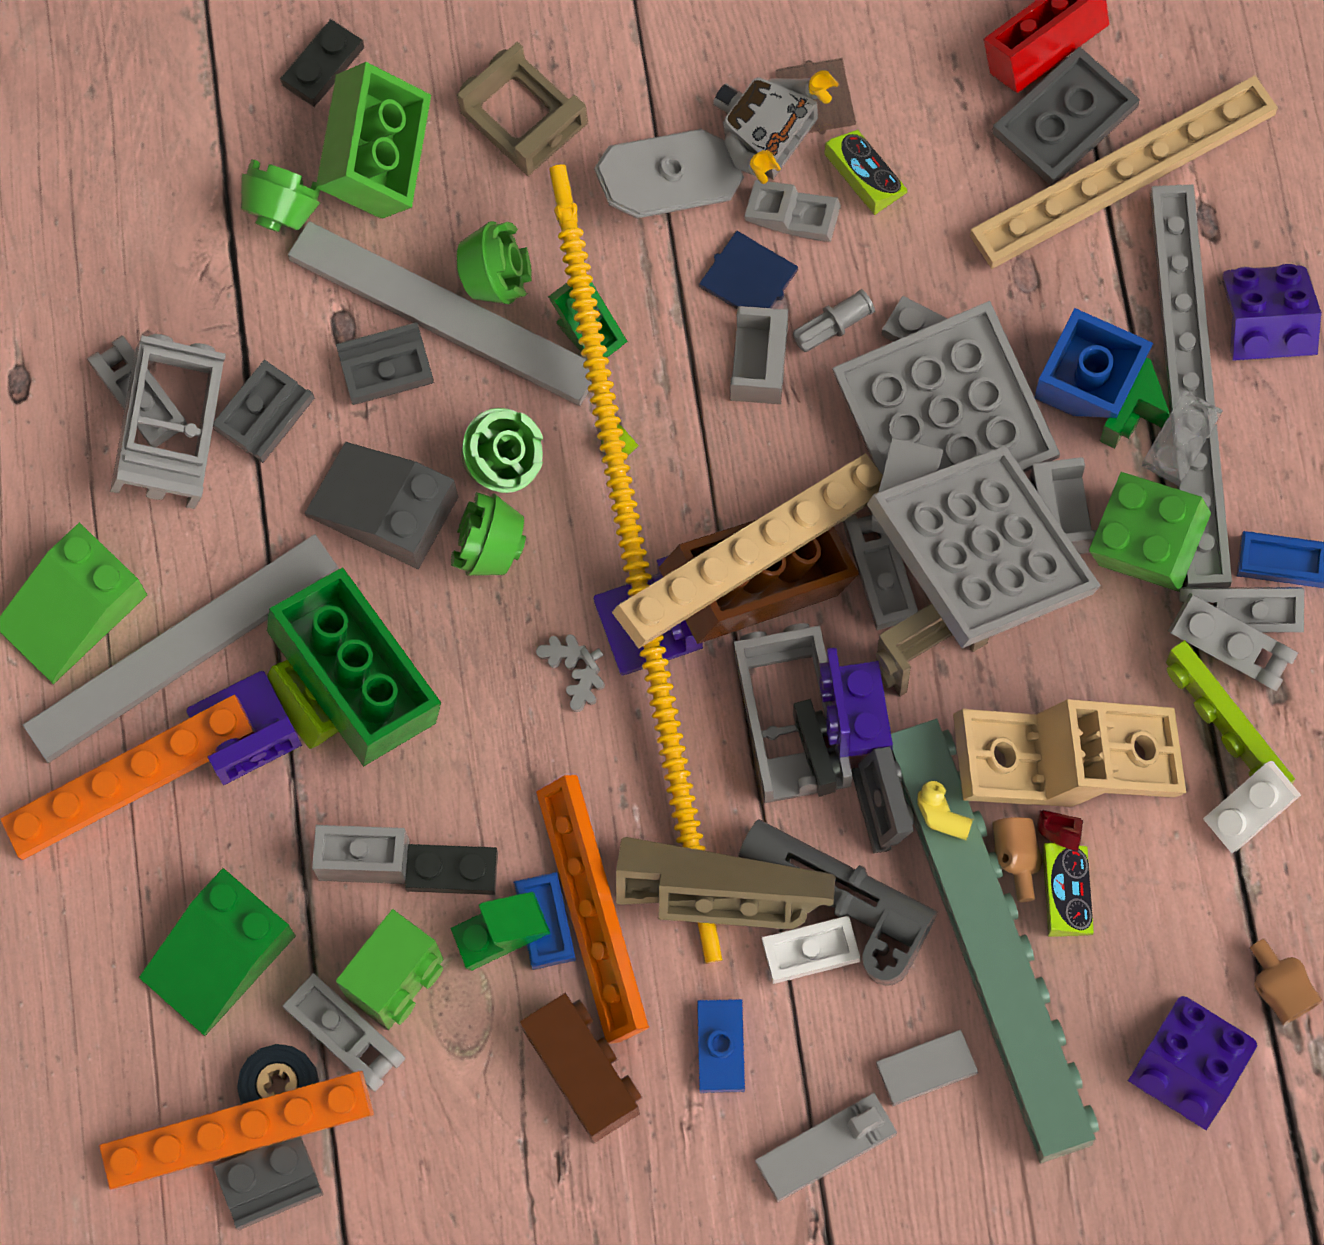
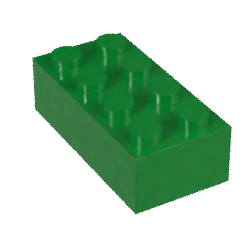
[266,567,441,767]

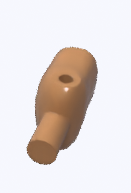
[992,817,1042,902]
[1250,938,1323,1026]

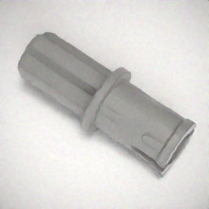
[793,289,875,352]

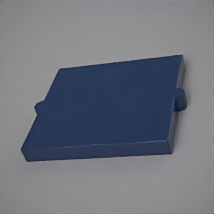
[699,231,798,309]

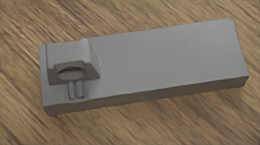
[755,1093,897,1202]

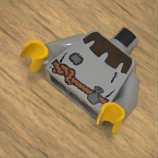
[713,70,839,184]

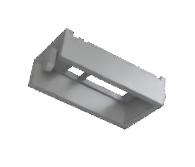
[110,334,226,509]
[734,623,852,803]

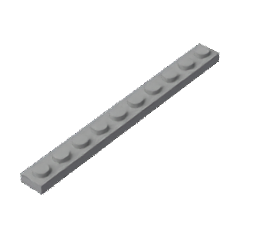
[1150,184,1232,588]

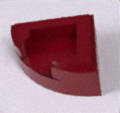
[1036,810,1083,851]

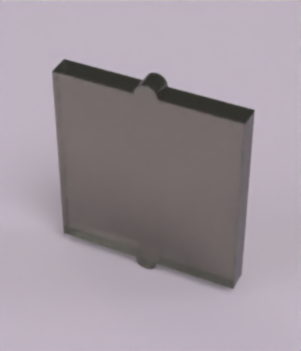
[776,58,856,135]

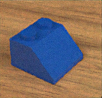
[1034,308,1153,418]

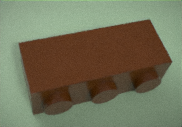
[519,992,642,1143]

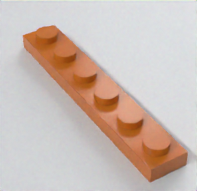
[0,694,255,860]
[536,775,649,1044]
[99,1071,374,1190]

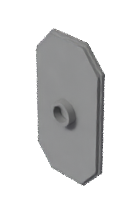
[594,129,744,219]

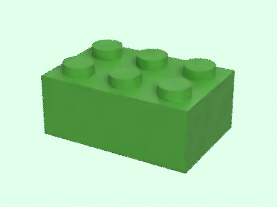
[316,62,431,219]

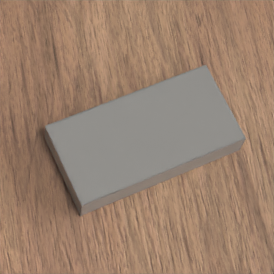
[876,1030,978,1106]

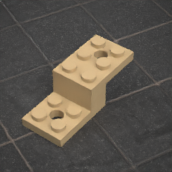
[953,699,1186,807]

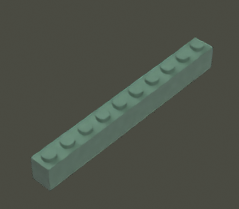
[891,719,1099,1164]

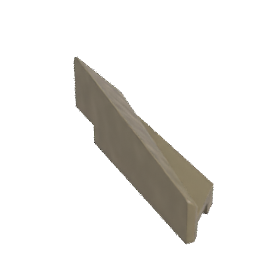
[616,837,835,930]

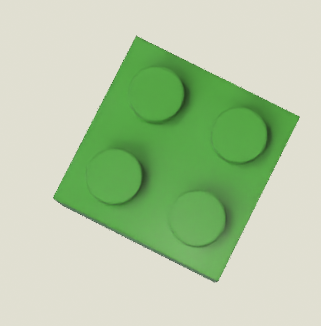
[1089,472,1211,592]
[336,909,444,1030]

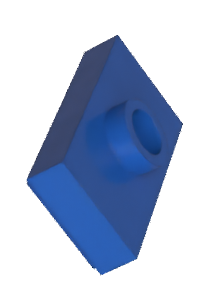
[697,999,745,1093]

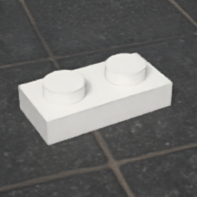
[1203,761,1301,853]
[762,916,861,984]

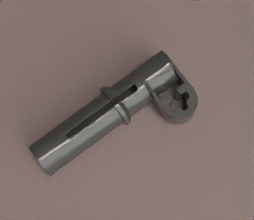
[738,819,938,986]

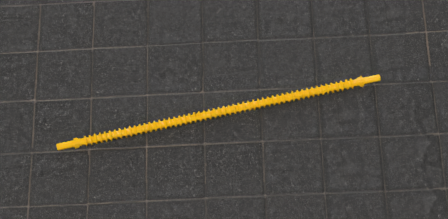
[549,164,723,964]

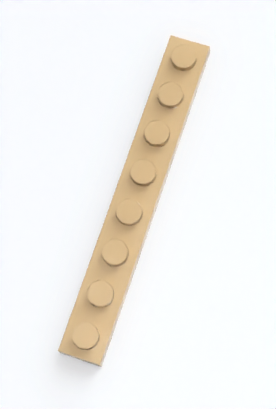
[970,75,1278,269]
[612,453,883,648]

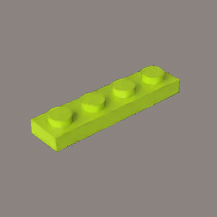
[1166,640,1295,784]

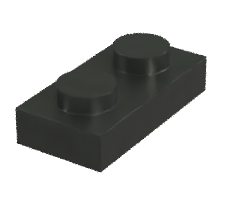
[280,19,365,107]
[793,699,842,797]
[405,844,498,895]

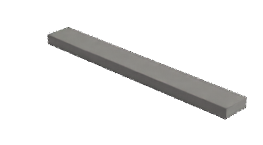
[288,221,592,406]
[23,534,339,763]

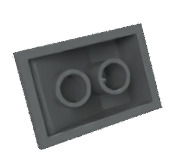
[305,441,459,570]

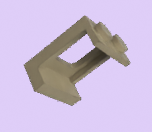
[457,42,588,176]
[876,604,989,696]

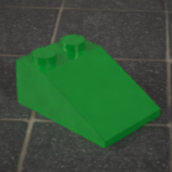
[139,868,296,1036]

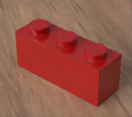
[983,0,1110,93]

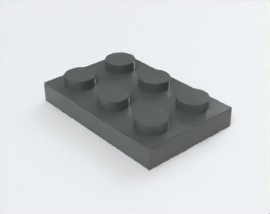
[992,47,1140,186]

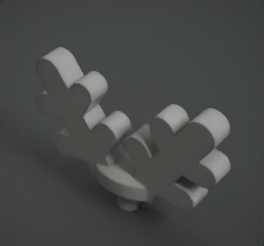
[536,634,605,712]

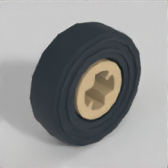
[237,1044,319,1104]

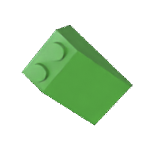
[0,522,147,685]

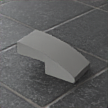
[744,180,841,242]

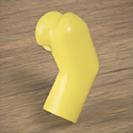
[917,781,973,840]

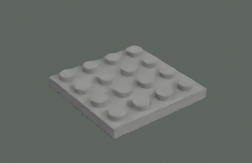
[833,301,1060,475]
[867,446,1101,648]

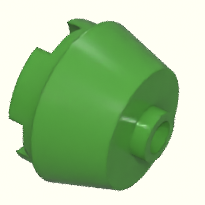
[241,159,321,232]
[457,221,532,304]
[461,408,543,493]
[451,492,526,576]

